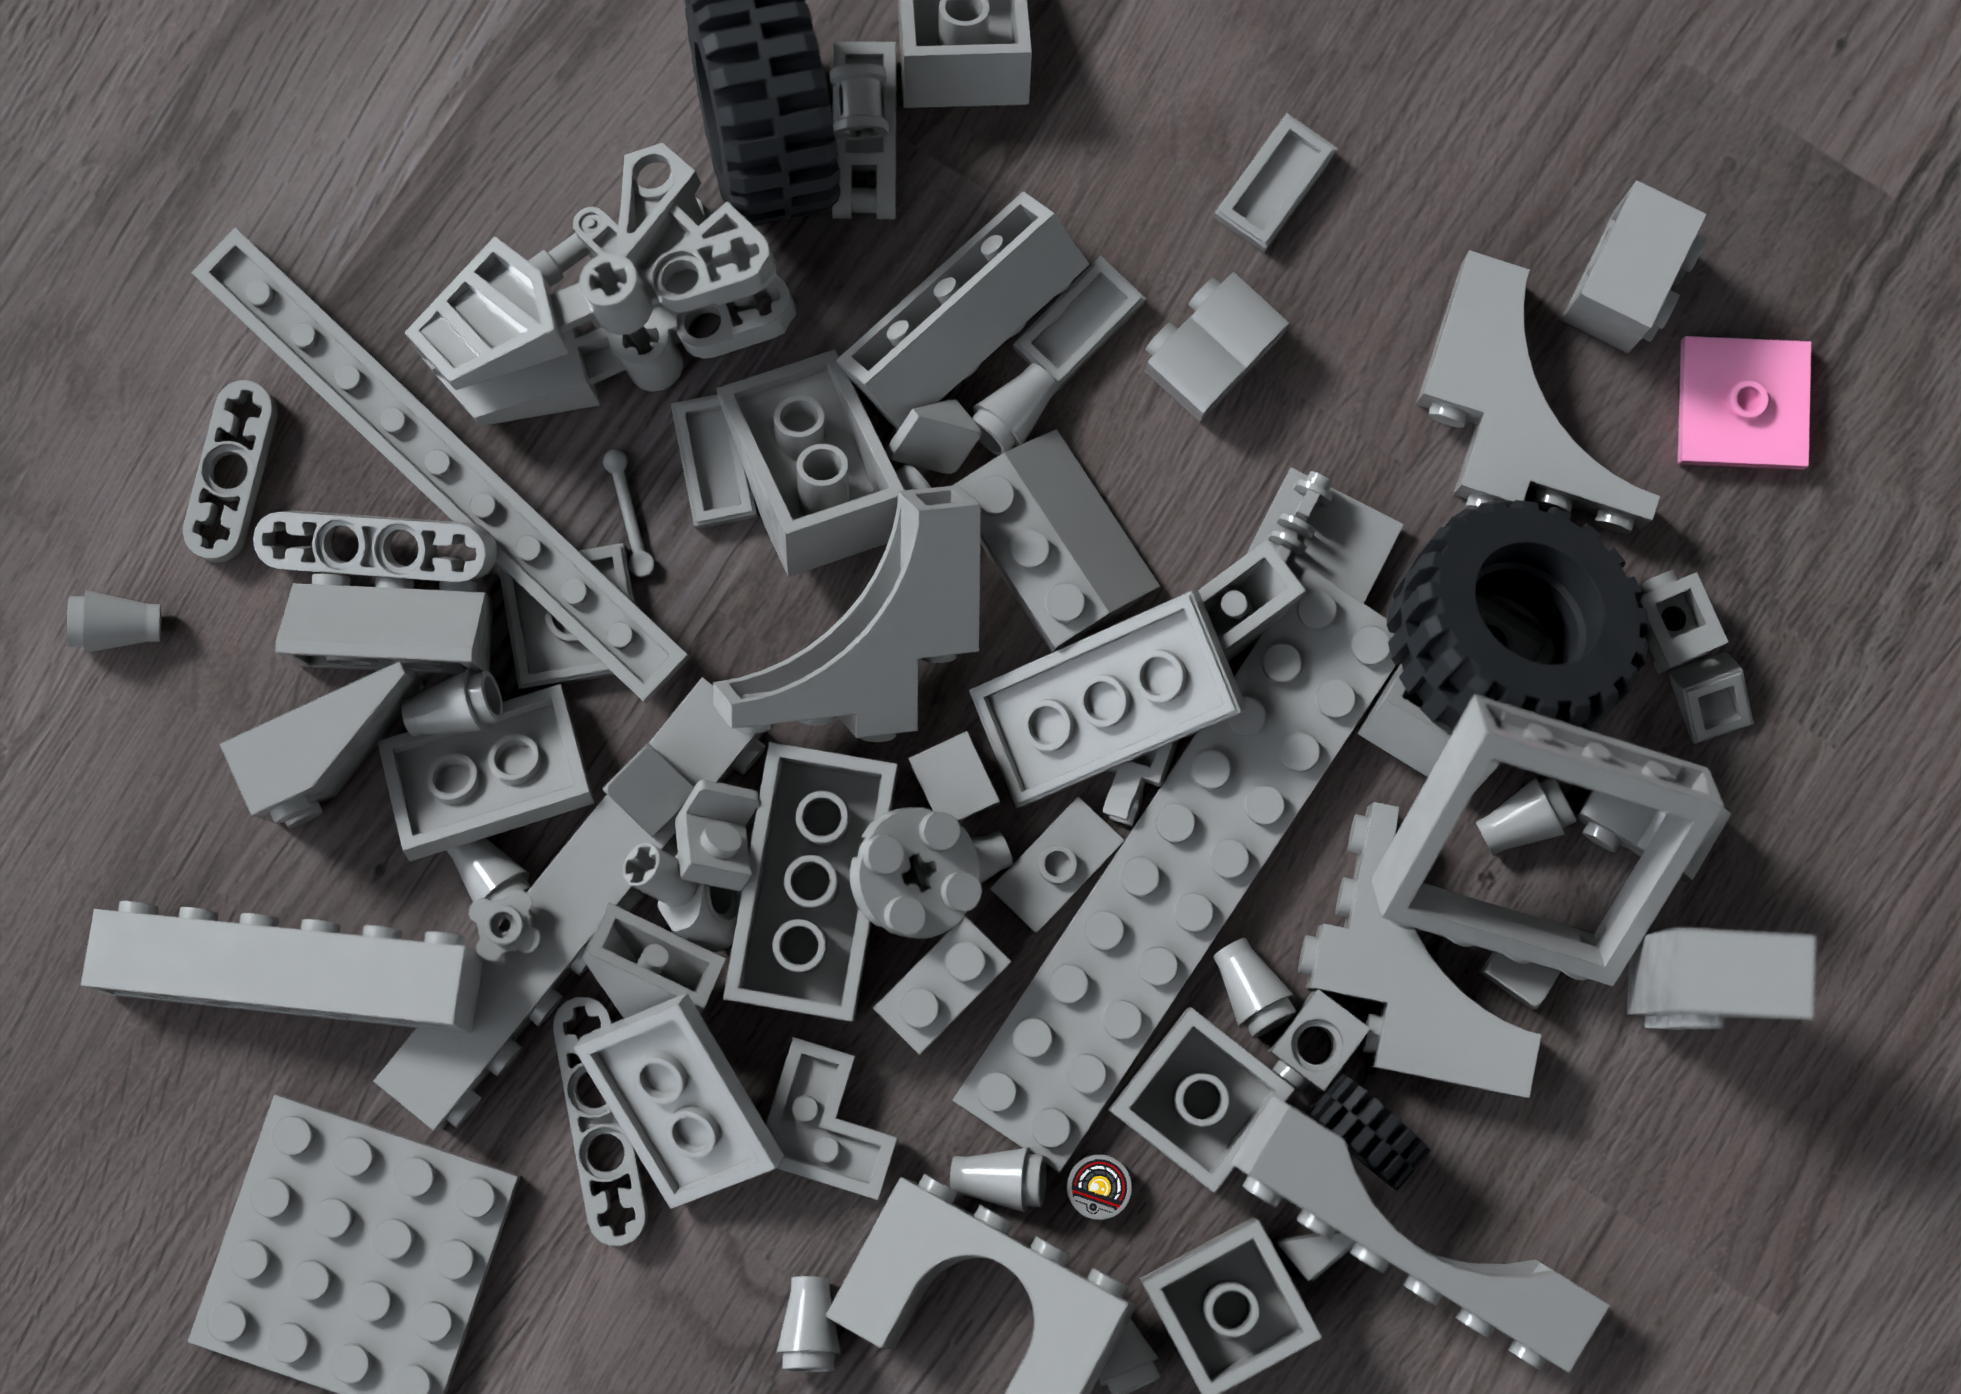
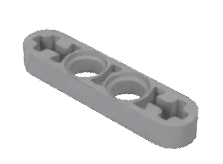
[253,510,497,582]
[553,997,648,1246]

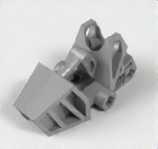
[404,143,796,426]

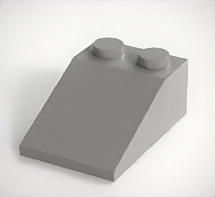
[898,0,1032,108]
[717,349,905,577]
[1357,593,1556,792]
[220,661,425,828]

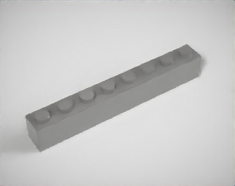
[373,677,766,1130]

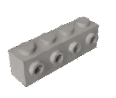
[836,191,1090,430]

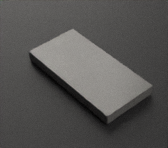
[969,590,1247,808]

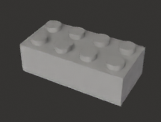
[723,742,899,1022]

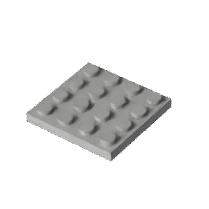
[188,1094,521,1394]

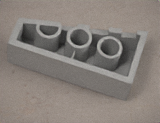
[1627,928,1815,1030]

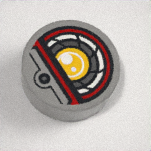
[1067,1154,1132,1220]

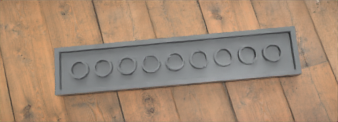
[953,567,1396,1173]

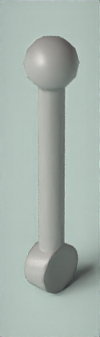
[603,449,655,578]

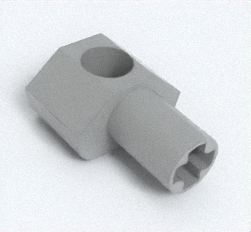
[623,843,743,953]

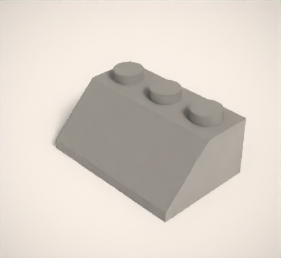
[952,429,1160,653]
[275,574,494,674]

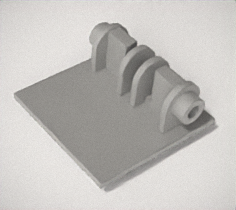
[1247,467,1404,604]

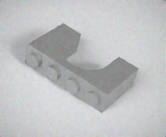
[826,1174,1137,1394]

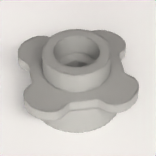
[469,889,541,961]

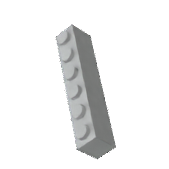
[81,901,483,1033]

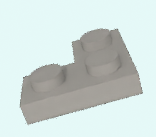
[766,1037,898,1200]

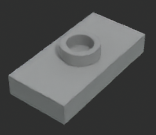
[990,797,1124,933]

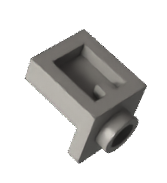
[675,780,759,891]

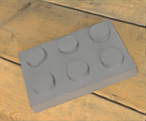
[377,684,595,862]
[573,993,784,1209]

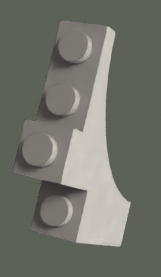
[1416,250,1660,534]
[713,485,981,742]
[1298,802,1541,1098]

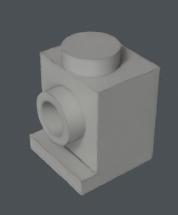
[1637,569,1728,674]

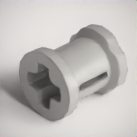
[830,63,889,141]

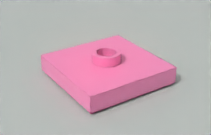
[1678,336,1811,470]

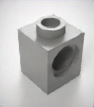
[1267,989,1370,1093]

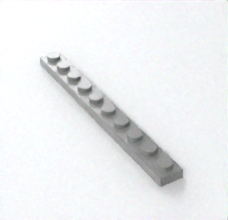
[191,228,691,704]

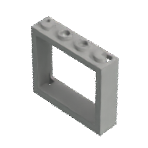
[1371,695,1724,986]

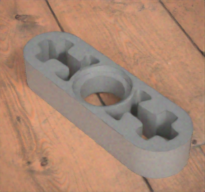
[183,380,278,563]

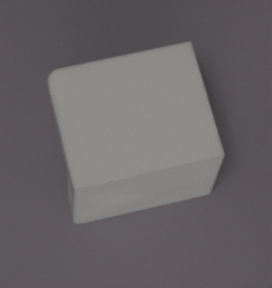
[909,731,1000,821]

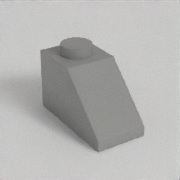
[1199,539,1306,662]
[582,903,725,1018]

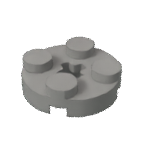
[850,808,982,939]

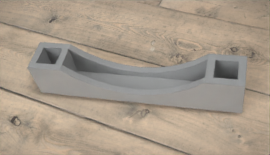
[1231,1096,1610,1373]

